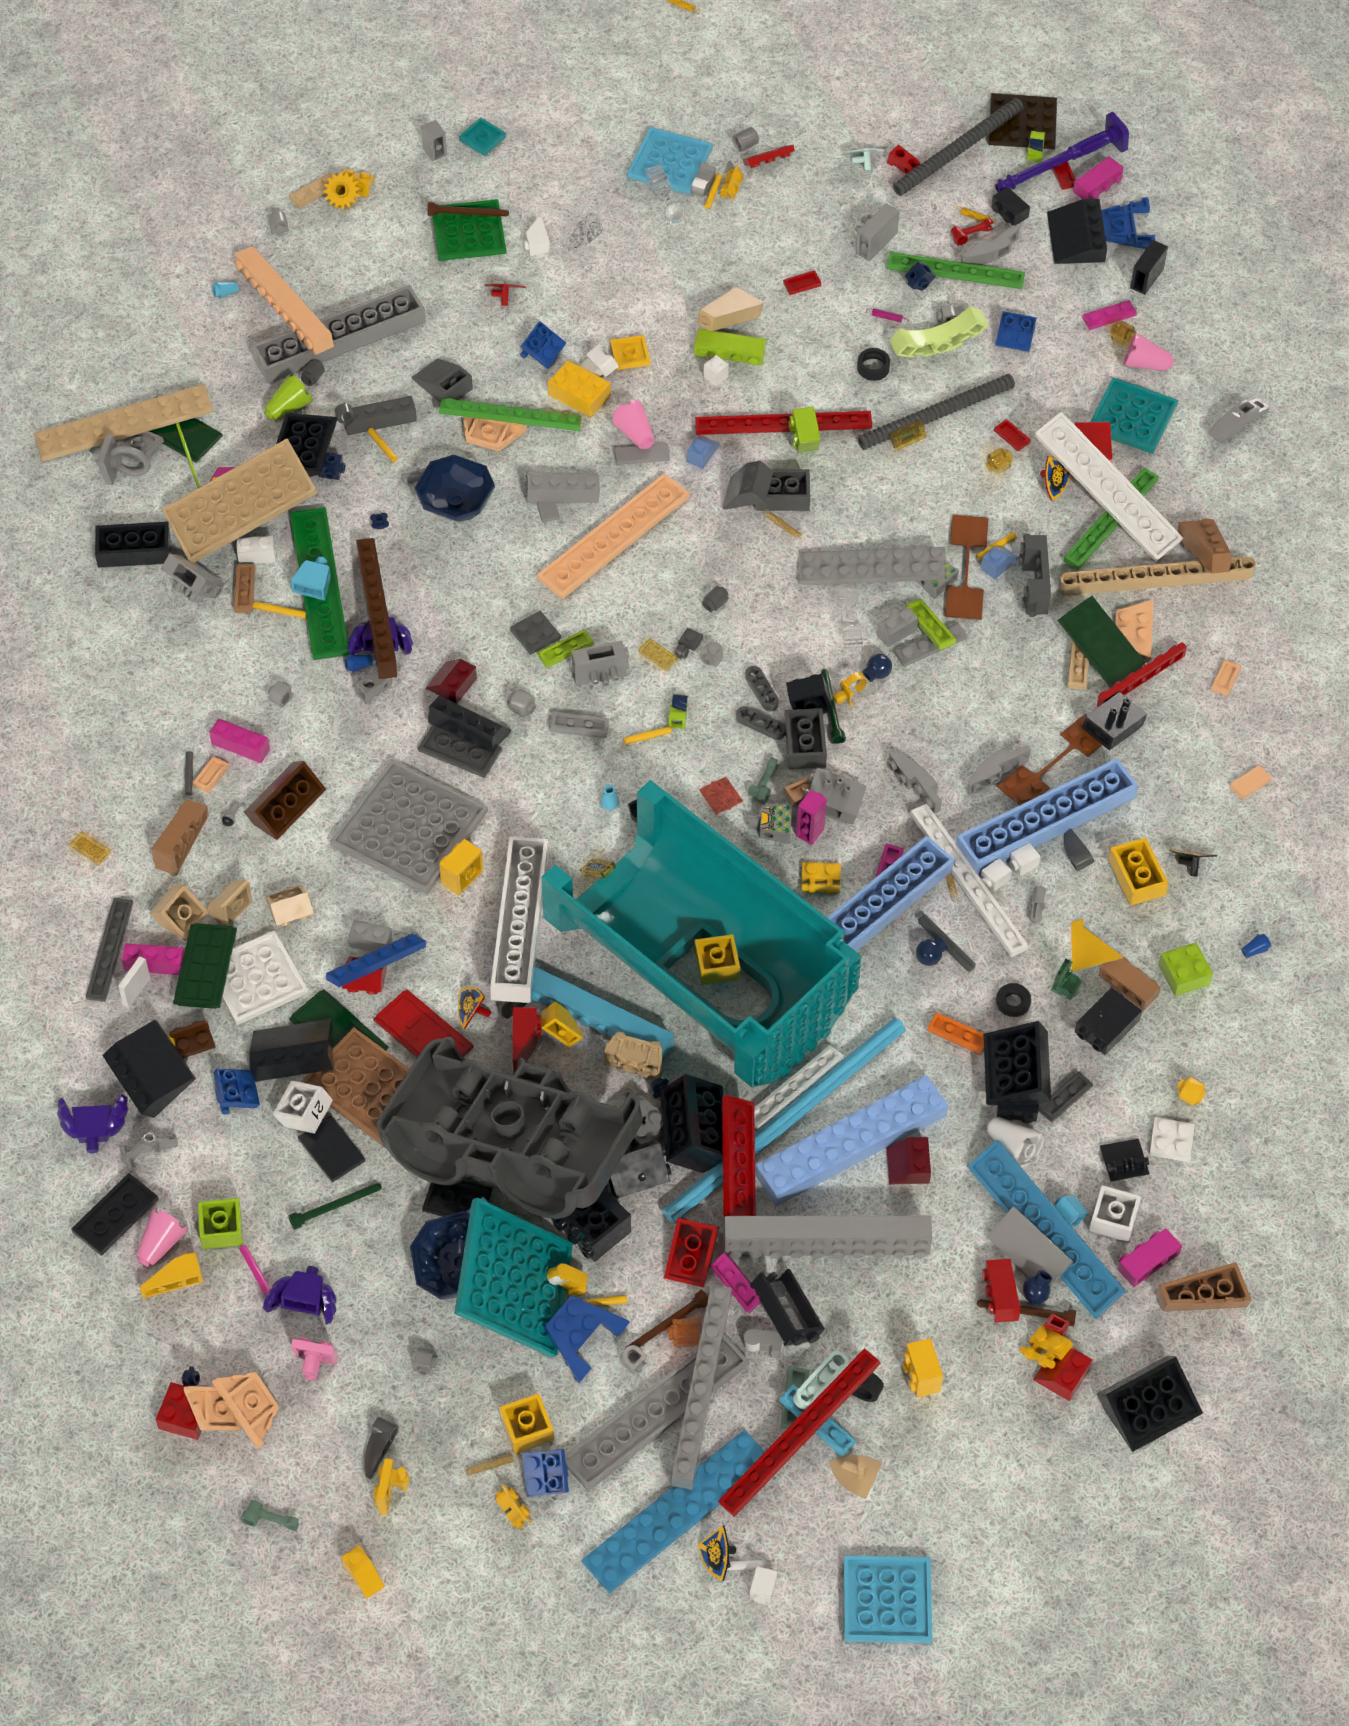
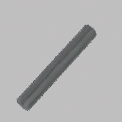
[918,914,976,972]

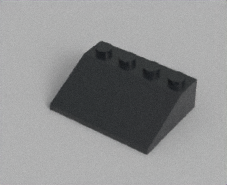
[1047,199,1107,264]
[276,413,338,477]
[249,1019,334,1082]
[102,1020,196,1118]
[983,1021,1051,1106]
[1097,1356,1203,1452]

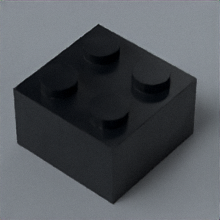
[786,673,833,714]

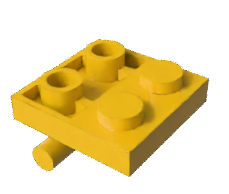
[373,1458,410,1515]

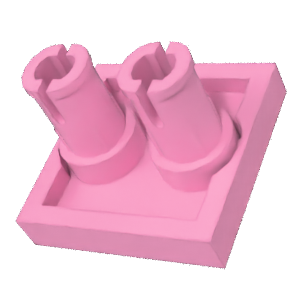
[291,1337,338,1381]

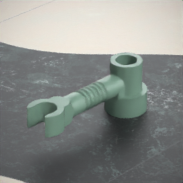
[748,757,779,803]
[240,1500,299,1531]

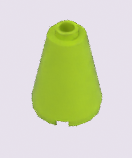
[264,374,313,421]

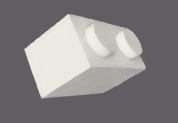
[237,535,275,564]

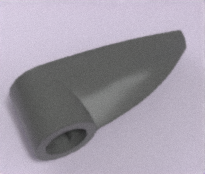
[1063,828,1094,872]
[365,1417,399,1479]

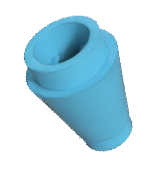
[212,281,239,298]
[600,785,619,810]

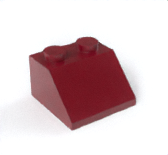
[426,659,477,704]
[886,1137,931,1185]

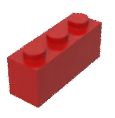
[982,1258,1021,1323]

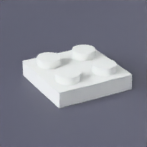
[1149,1117,1195,1162]

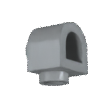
[269,211,289,234]
[936,305,958,325]
[701,642,723,667]
[268,681,293,707]
[620,1345,648,1373]
[414,1348,438,1376]

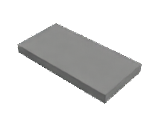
[986,1206,1074,1287]

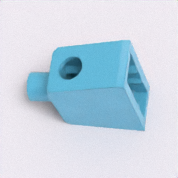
[291,557,331,601]

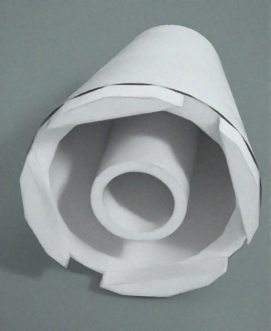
[987,1117,1044,1168]

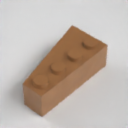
[1178,518,1231,573]
[151,799,209,876]
[1155,1262,1252,1311]

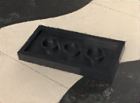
[71,1173,159,1256]

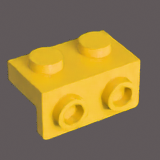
[337,169,375,197]

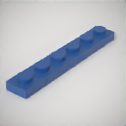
[326,933,426,987]

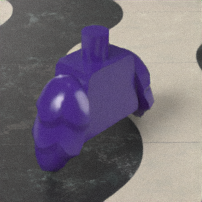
[348,616,413,655]
[57,1094,129,1153]
[262,1266,337,1325]

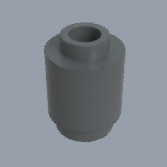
[301,360,325,386]
[702,586,729,612]

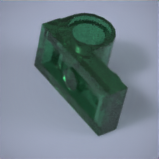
[1051,959,1081,1000]

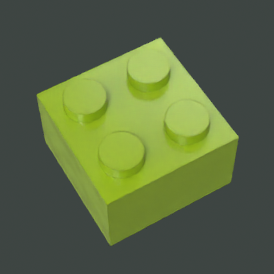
[788,406,821,453]
[1158,942,1213,996]
[198,1198,244,1249]

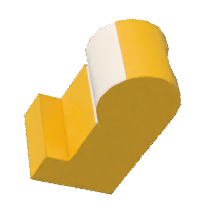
[547,1263,588,1297]

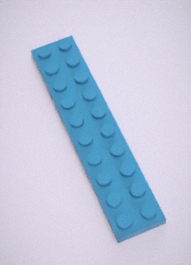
[967,1140,1127,1319]
[582,1430,765,1594]

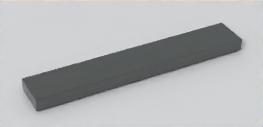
[86,898,133,1002]

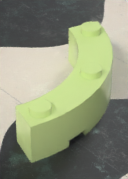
[889,306,989,358]

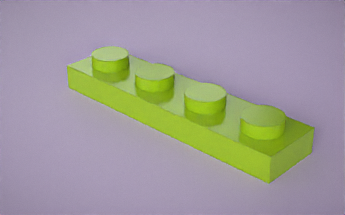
[905,598,956,650]

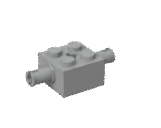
[630,1095,664,1147]

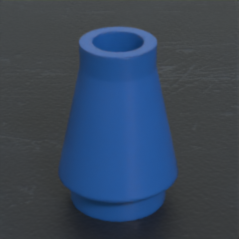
[344,654,373,672]
[1241,933,1271,958]

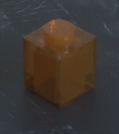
[669,1319,699,1347]

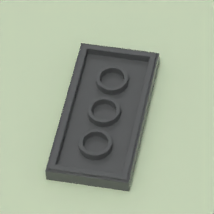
[418,725,502,778]

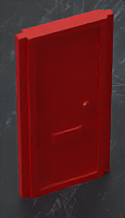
[373,989,474,1058]

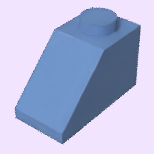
[687,437,720,469]
[981,547,1018,579]

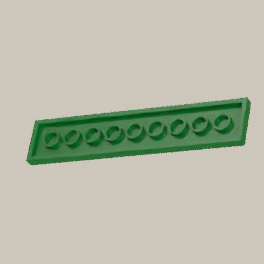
[290,507,350,660]

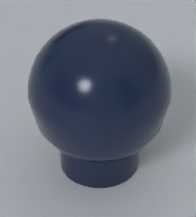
[862,653,892,682]
[916,937,948,966]
[1022,1270,1052,1304]

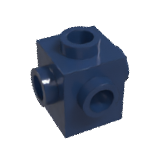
[905,261,936,291]
[318,453,346,480]

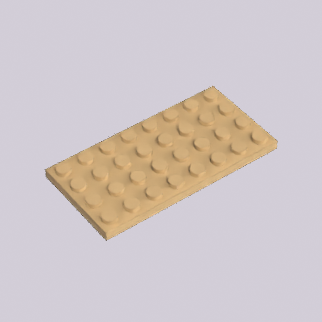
[162,439,318,563]

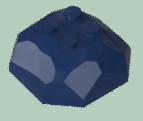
[414,454,495,522]

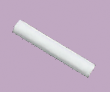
[727,1560,763,1571]

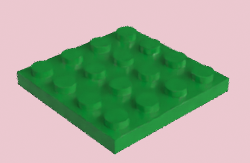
[432,199,507,261]

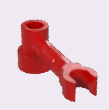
[950,218,994,246]

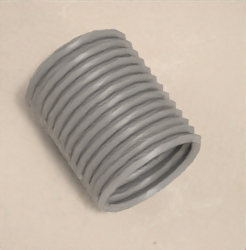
[732,127,759,152]

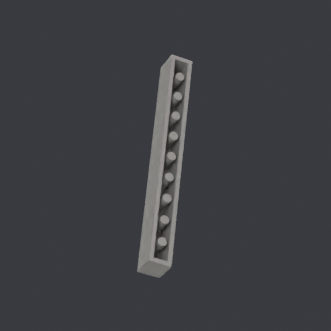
[672,1284,732,1490]

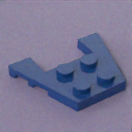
[1101,197,1155,249]
[543,1295,630,1383]

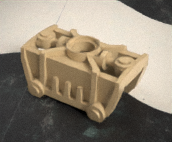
[604,1031,662,1079]

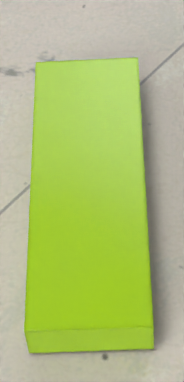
[537,629,594,668]

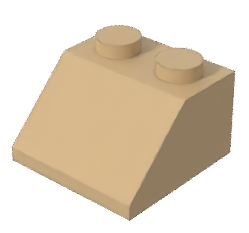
[208,880,252,926]
[149,885,208,940]
[265,885,314,926]

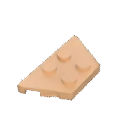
[463,417,527,452]
[1115,600,1153,661]
[212,1372,279,1448]
[184,1386,242,1431]

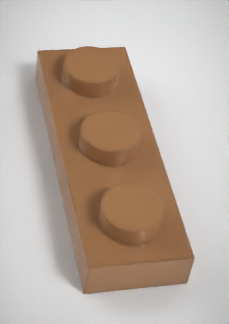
[234,564,256,613]

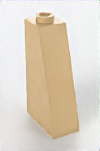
[697,287,764,332]

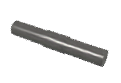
[185,751,193,795]

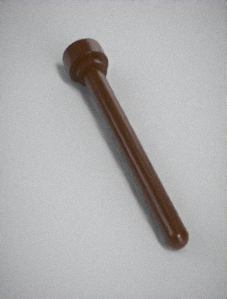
[427,202,509,217]
[625,1290,709,1348]
[977,1299,1077,1327]

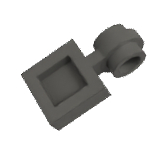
[674,628,703,659]

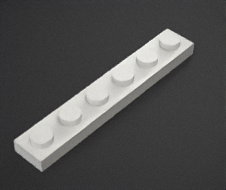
[754,1045,844,1131]

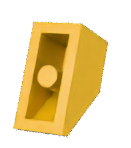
[541,1001,583,1048]
[341,1545,385,1599]

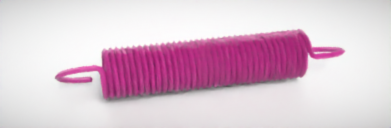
[866,308,909,323]

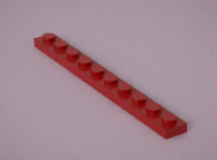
[695,411,872,435]
[718,1348,881,1517]

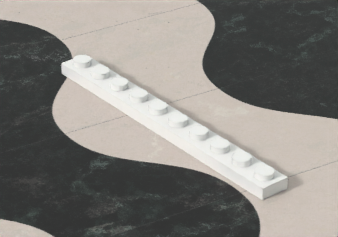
[910,804,1028,957]

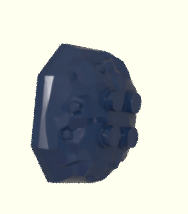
[410,1211,470,1300]

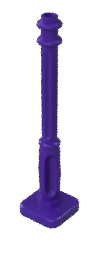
[995,112,1129,193]

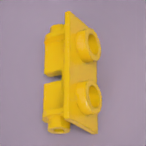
[720,165,743,200]
[495,1485,533,1529]

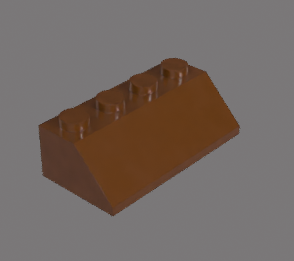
[244,761,326,840]

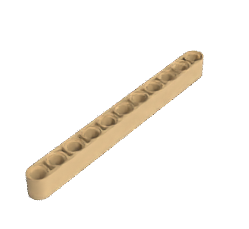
[1059,556,1256,596]

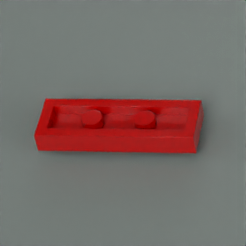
[743,145,795,168]

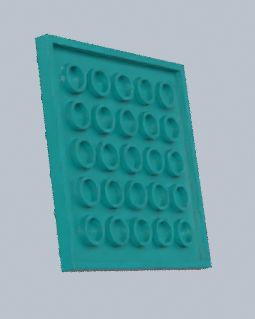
[454,1198,573,1357]

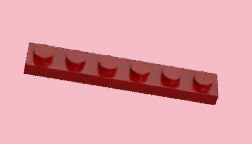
[1097,642,1187,707]

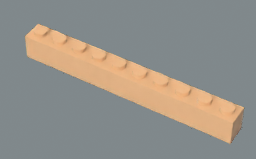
[234,246,334,355]

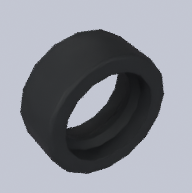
[857,348,890,381]
[852,1373,884,1402]

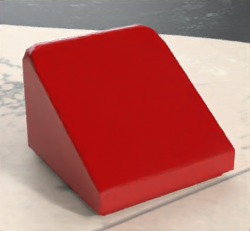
[1044,1313,1070,1336]

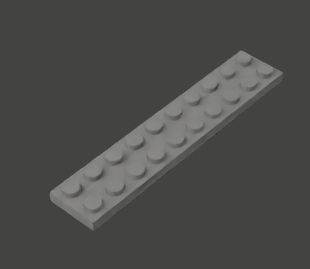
[565,1335,749,1492]

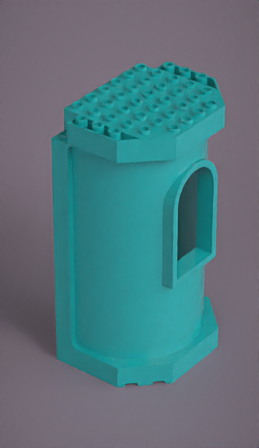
[541,780,862,1088]

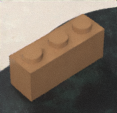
[1098,956,1161,1011]

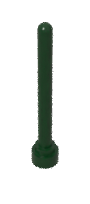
[821,669,846,744]
[288,1183,382,1230]

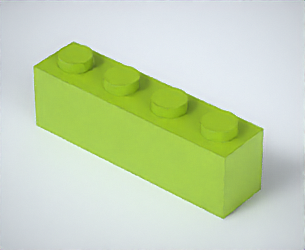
[694,329,766,365]

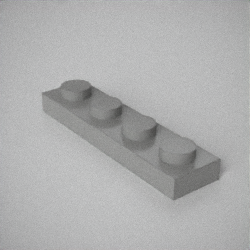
[895,623,967,667]

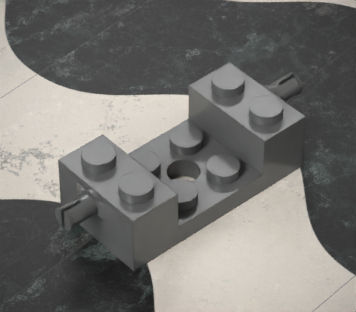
[1019,534,1051,617]

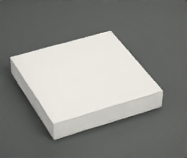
[118,957,150,1008]

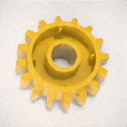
[323,172,361,210]

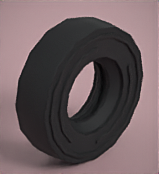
[996,983,1031,1017]

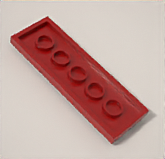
[722,1095,756,1217]

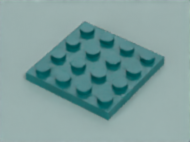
[1090,377,1178,454]

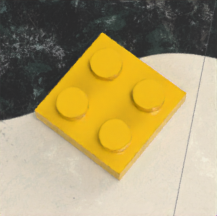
[610,335,650,371]

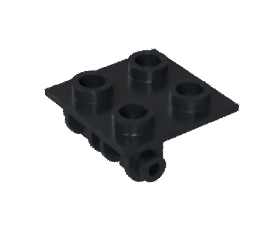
[1100,1139,1150,1182]

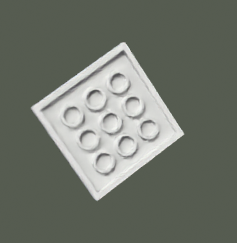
[222,930,308,1025]

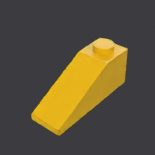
[140,1252,203,1298]

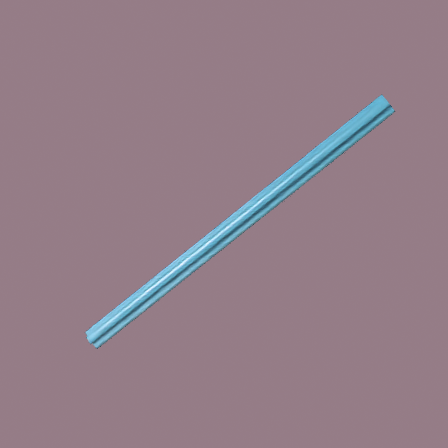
[662,1017,906,1224]

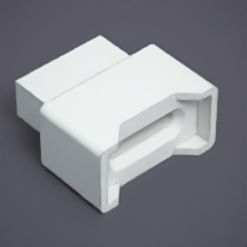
[579,344,619,377]

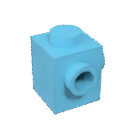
[1055,1195,1089,1227]

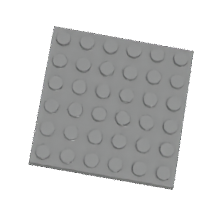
[330,759,488,894]

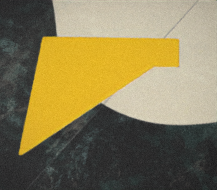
[1071,919,1123,972]

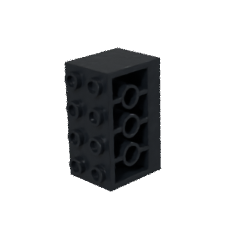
[660,1074,723,1173]
[551,1188,631,1262]

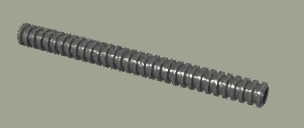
[893,98,1023,196]
[858,374,1015,450]

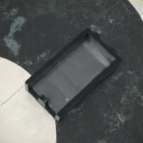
[750,1269,825,1346]

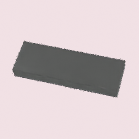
[1038,1072,1093,1123]

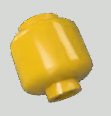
[1176,1076,1207,1106]

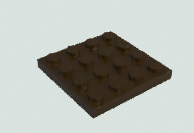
[989,93,1057,150]

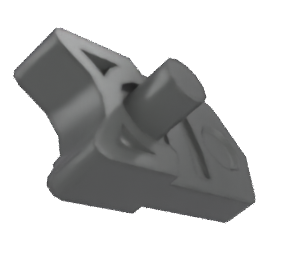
[499,1001,527,1019]

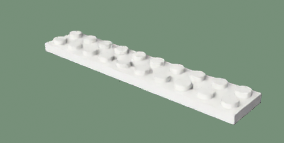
[1034,412,1184,563]

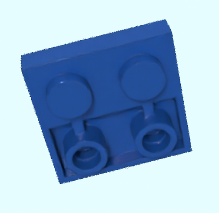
[995,311,1037,352]
[520,321,566,368]
[213,1068,260,1115]
[522,1449,569,1497]

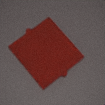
[699,777,743,815]

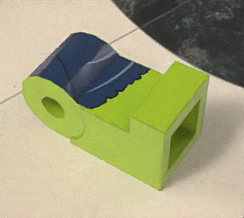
[1027,131,1045,162]
[669,694,688,729]

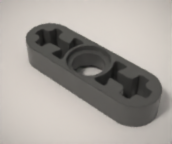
[745,666,779,711]
[736,706,785,740]

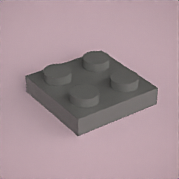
[510,610,561,655]

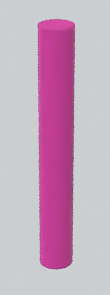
[239,1245,271,1296]

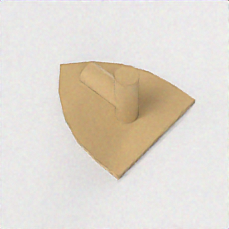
[829,1455,882,1499]

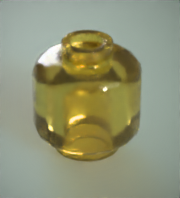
[1110,321,1137,346]
[986,448,1013,474]

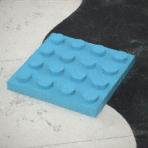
[627,127,713,195]
[844,1555,932,1644]

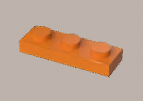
[927,1012,984,1055]

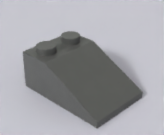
[723,461,773,510]

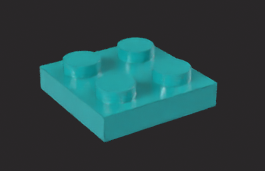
[459,117,506,156]

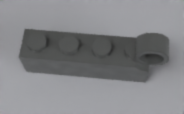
[334,395,417,435]

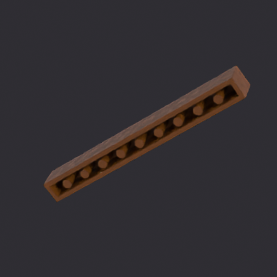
[356,538,397,679]

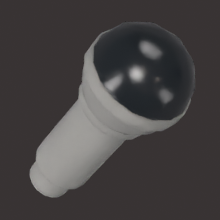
[222,801,240,826]

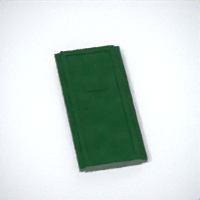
[149,396,223,463]
[1057,596,1146,688]
[173,923,237,1009]
[289,989,389,1051]

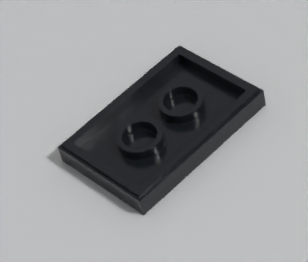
[298,1116,365,1183]
[422,1181,492,1217]

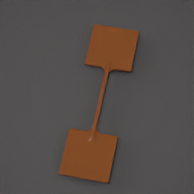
[945,515,989,620]
[997,714,1102,806]

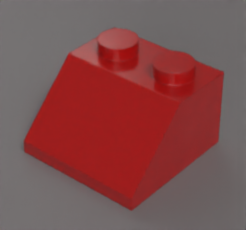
[342,956,387,994]
[1033,1349,1093,1402]

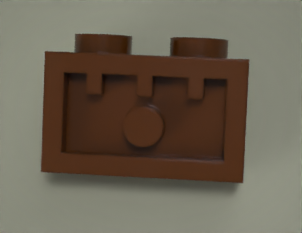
[169,1020,216,1058]

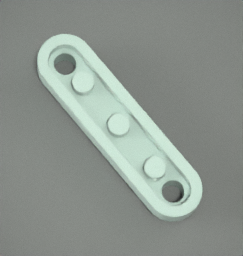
[793,1351,849,1410]

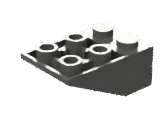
[412,359,473,403]

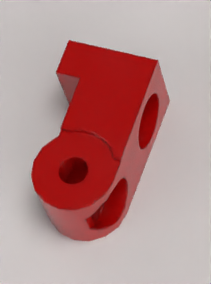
[887,144,920,174]

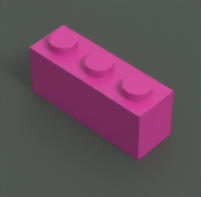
[1073,156,1124,199]
[209,718,270,763]
[796,790,827,845]
[122,943,184,975]
[1117,1228,1182,1288]

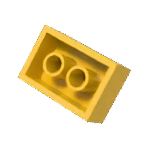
[548,360,611,418]
[1108,837,1169,906]

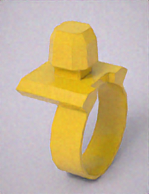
[833,672,867,706]

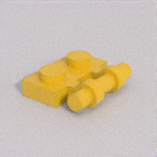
[801,862,841,894]
[1020,1325,1074,1369]

